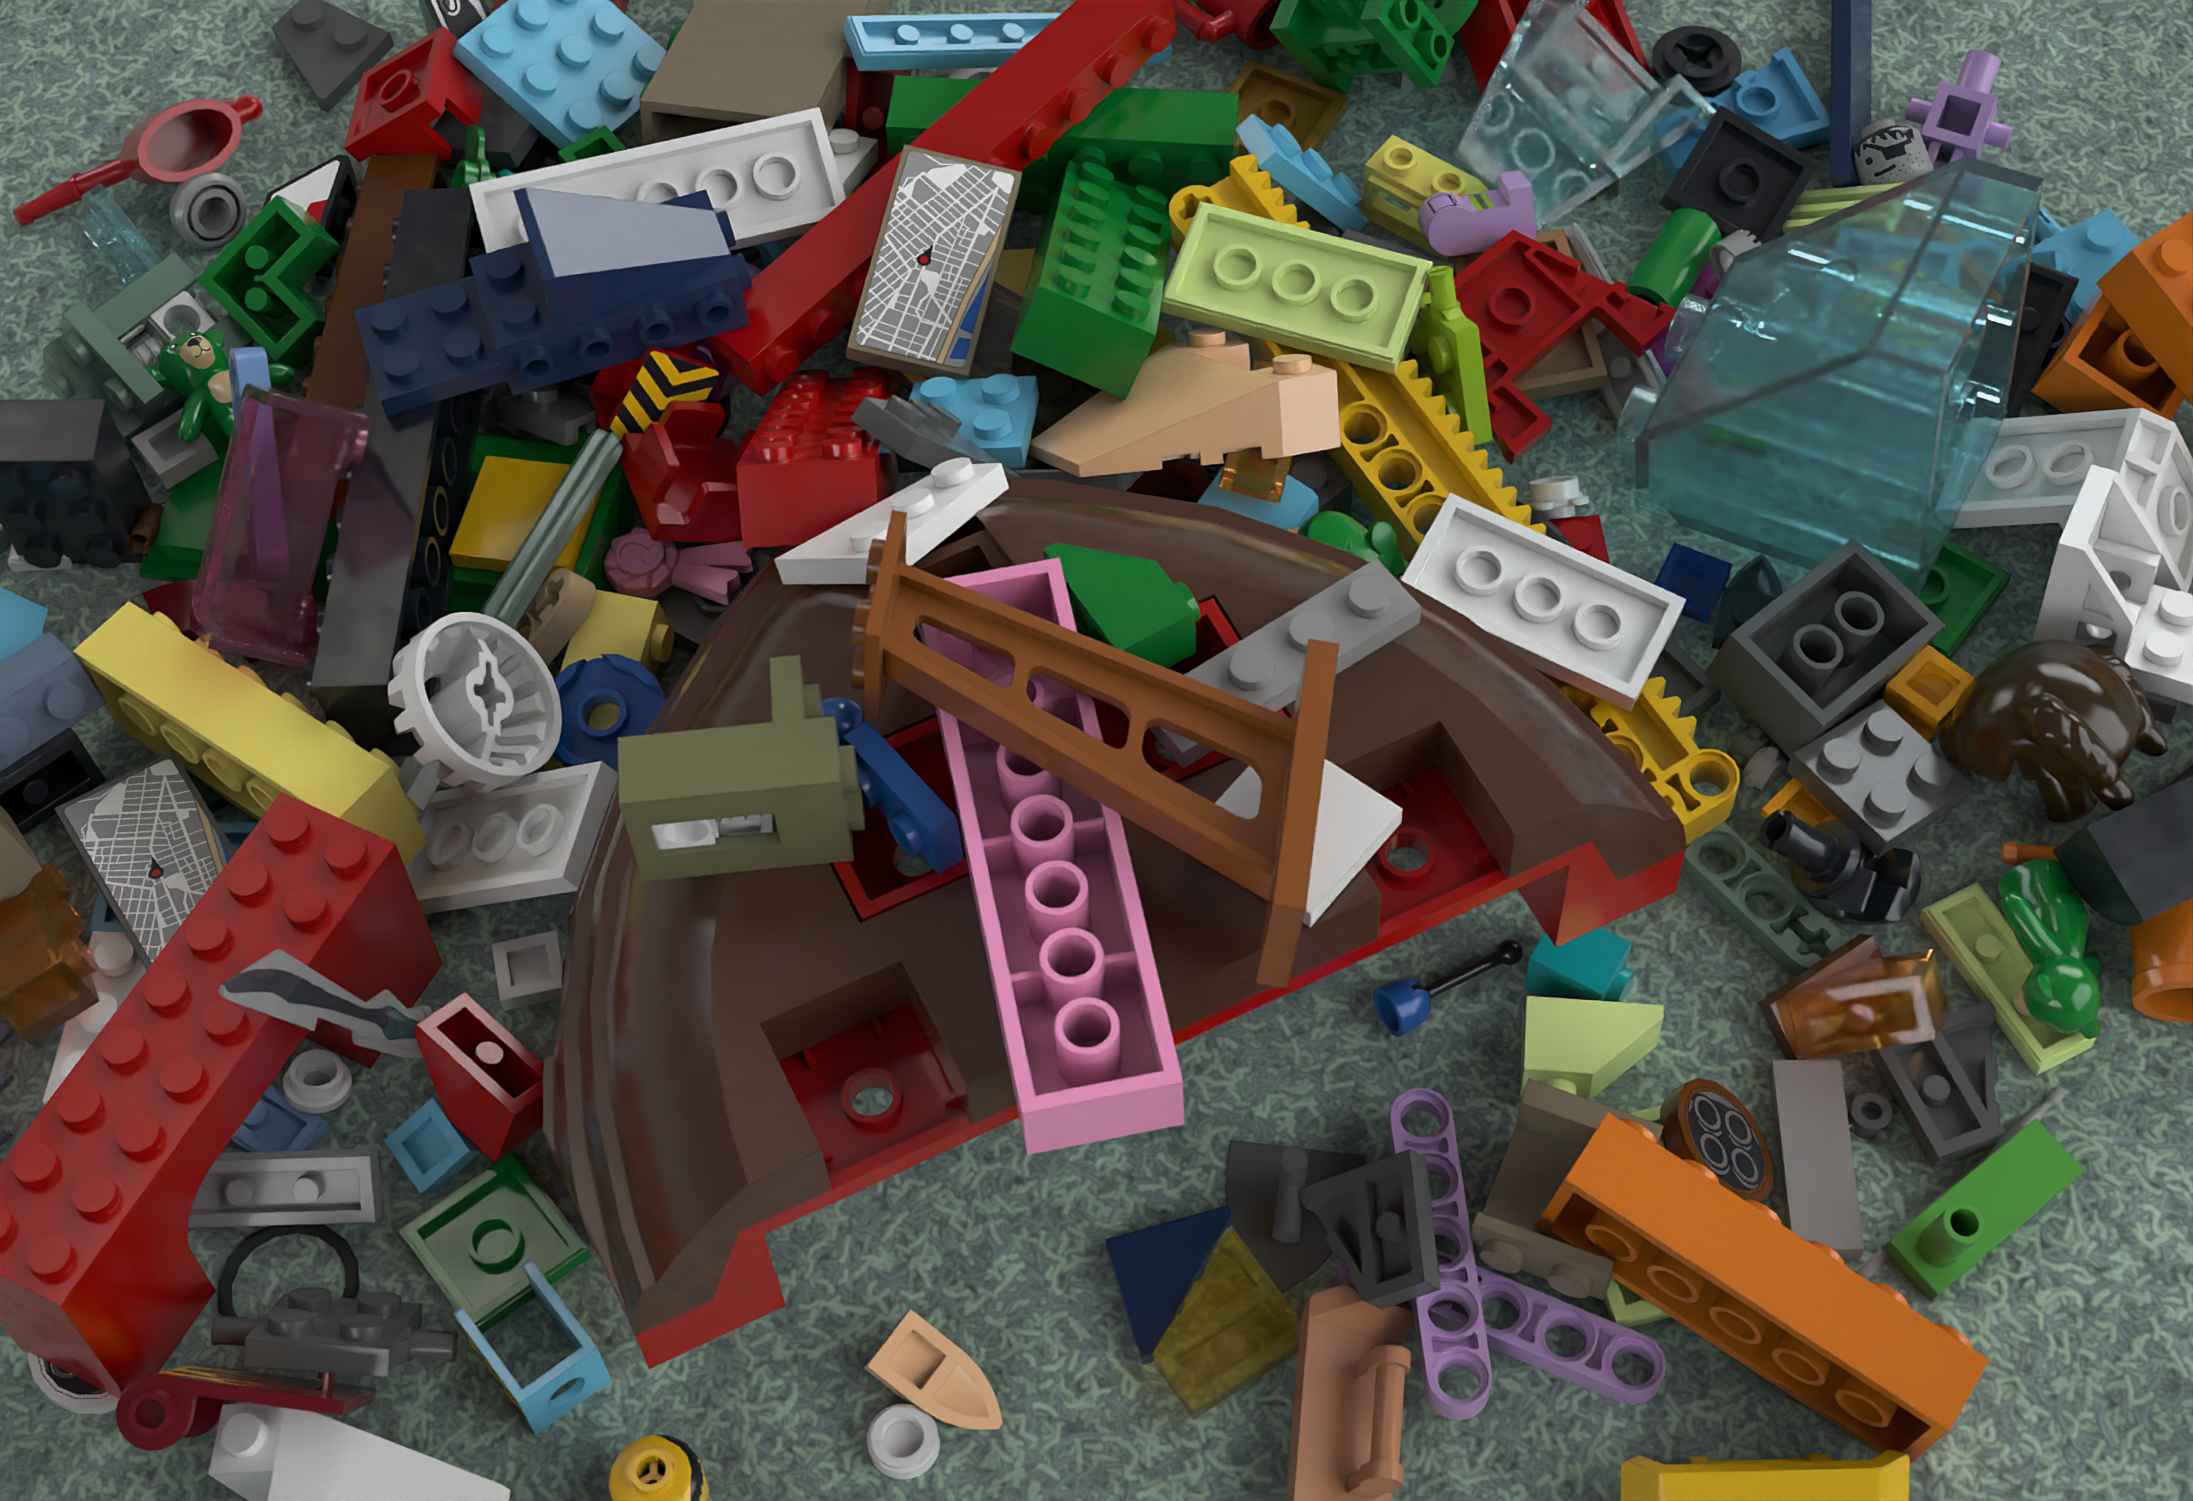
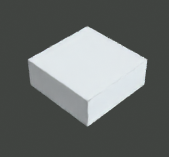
[492,930,563,1011]

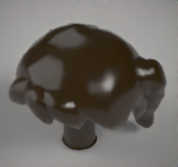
[1938,639,2168,823]

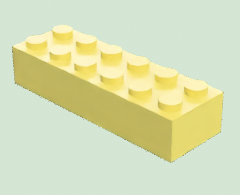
[73,601,428,866]

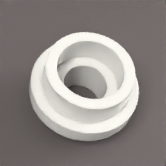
[283,1050,352,1114]

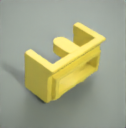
[1360,134,1489,261]

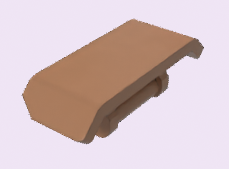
[1286,1283,1414,1501]

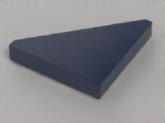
[1106,1205,1232,1365]

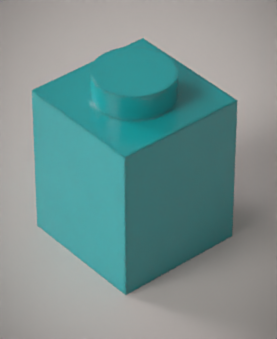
[1524,927,1635,1002]

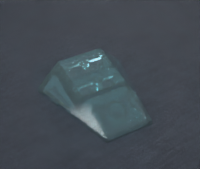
[1452,0,1716,233]

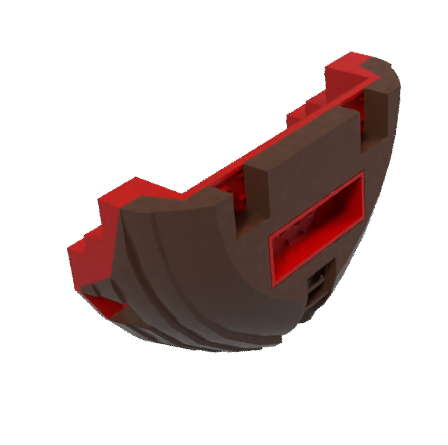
[543,478,1686,1369]

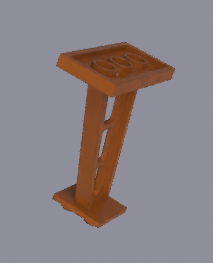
[851,510,1339,988]

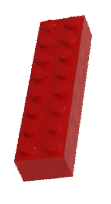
[736,366,905,548]

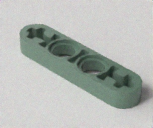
[1681,822,1844,977]

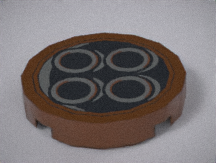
[1660,1078,1774,1203]

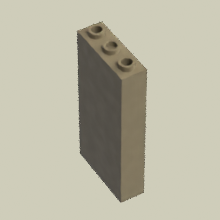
[640,0,893,146]

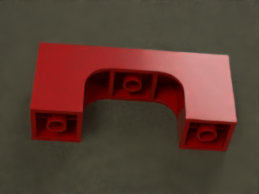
[0,792,443,1398]

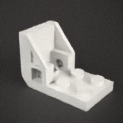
[1934,408,2193,593]
[2033,464,2193,705]

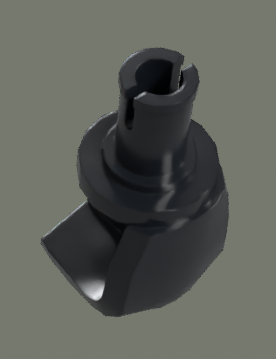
[1759,809,1921,926]

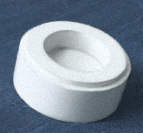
[867,1404,940,1479]

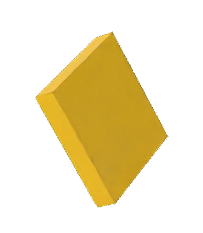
[449,456,606,577]

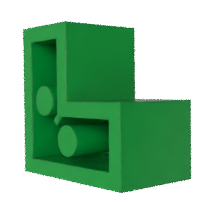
[196,195,341,369]

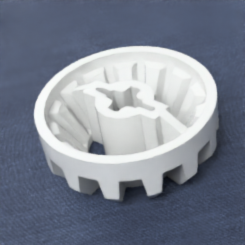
[388,612,562,793]

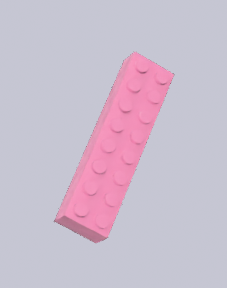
[919,558,1184,1155]

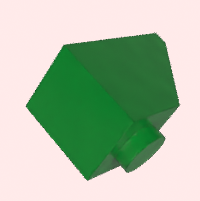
[1043,542,1200,668]

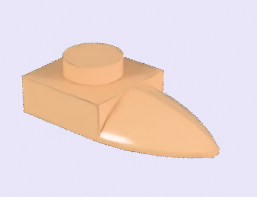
[864,1309,1003,1430]

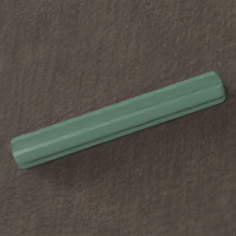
[480,428,623,629]

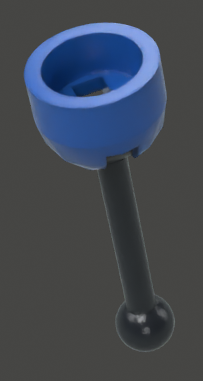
[1373,939,1523,1037]

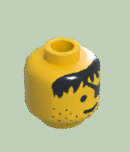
[608,1434,709,1501]

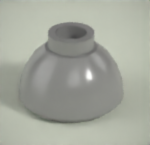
[169,172,247,251]

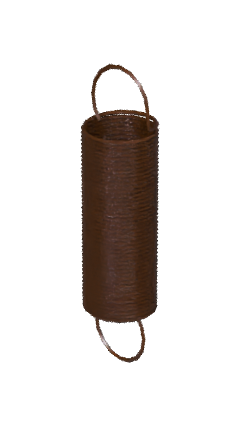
[127,503,166,554]

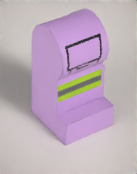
[1418,170,1537,256]

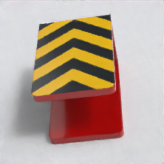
[587,340,719,440]

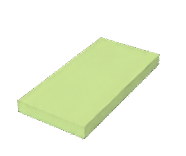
[1160,201,1433,375]

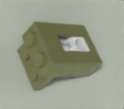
[618,655,866,881]

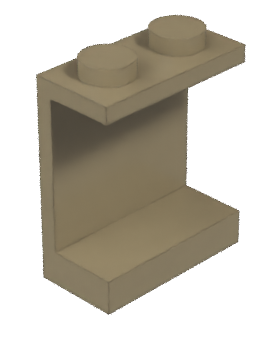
[1471,1078,1663,1300]

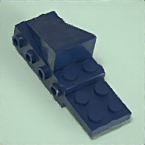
[354,187,753,417]

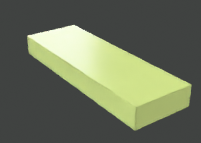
[1919,882,2096,1075]

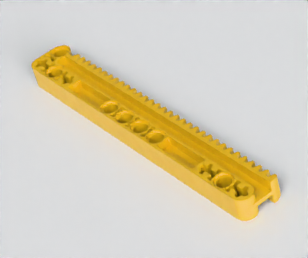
[1169,154,1740,846]

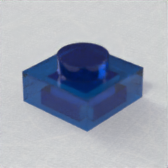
[1654,542,1733,624]

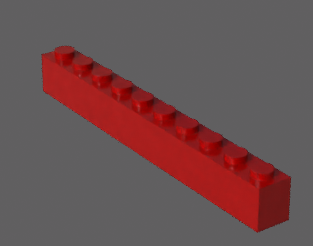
[705,0,1177,398]

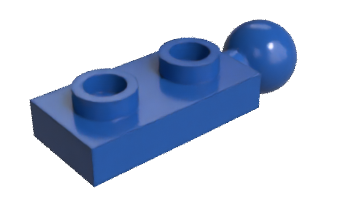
[822,697,964,875]

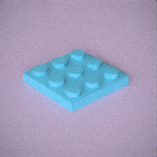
[452,0,667,150]

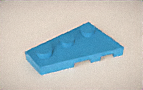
[1651,46,1830,181]

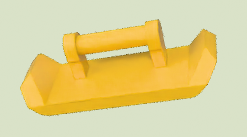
[1621,1449,1910,1501]

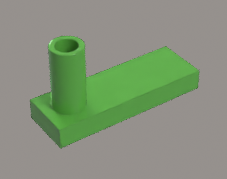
[1882,1118,2085,1301]

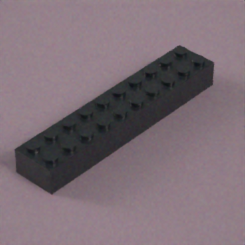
[306,187,486,757]

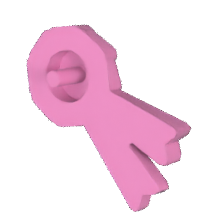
[604,527,753,605]

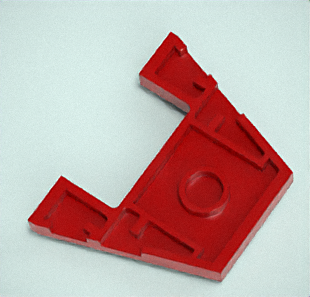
[1454,230,1681,465]

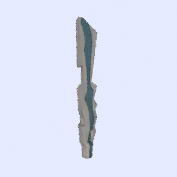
[219,949,433,1059]

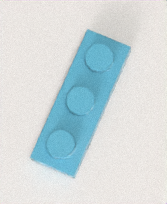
[1235,113,1370,232]

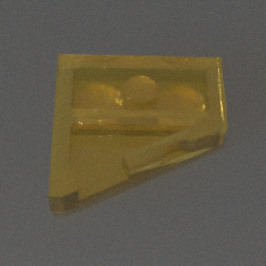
[1153,1229,1301,1420]

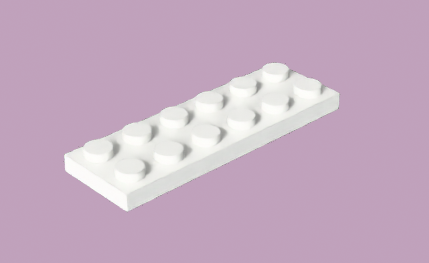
[469,107,846,254]

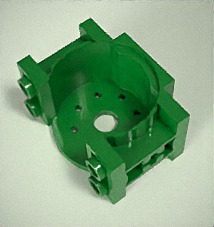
[1269,0,1479,95]

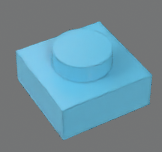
[384,1097,482,1194]

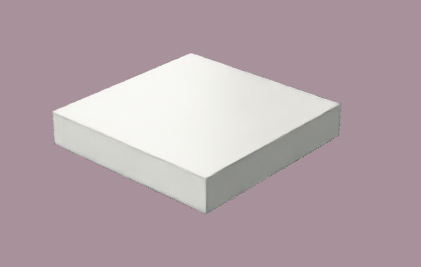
[1215,759,1403,927]

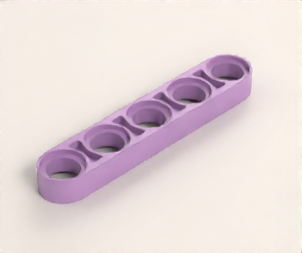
[1388,1088,1492,1420]
[1336,1249,1666,1405]

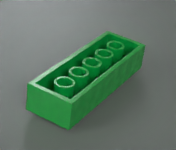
[886,75,1239,213]
[1010,160,1171,400]

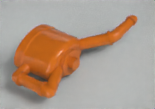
[2000,841,2193,1023]

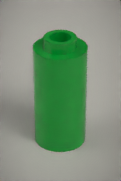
[1626,208,1721,311]

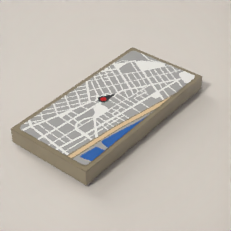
[846,144,1022,380]

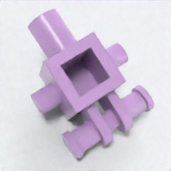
[1905,49,2013,199]

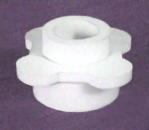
[1523,476,1589,519]

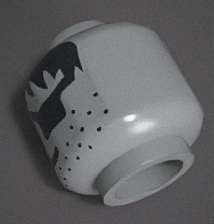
[1852,119,1934,197]

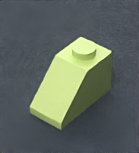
[1520,996,1664,1100]

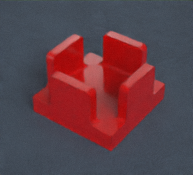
[343,26,485,164]
[619,400,756,543]

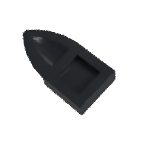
[1711,554,1783,650]

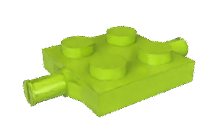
[1407,265,1493,451]

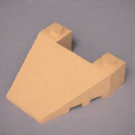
[1028,328,1341,477]

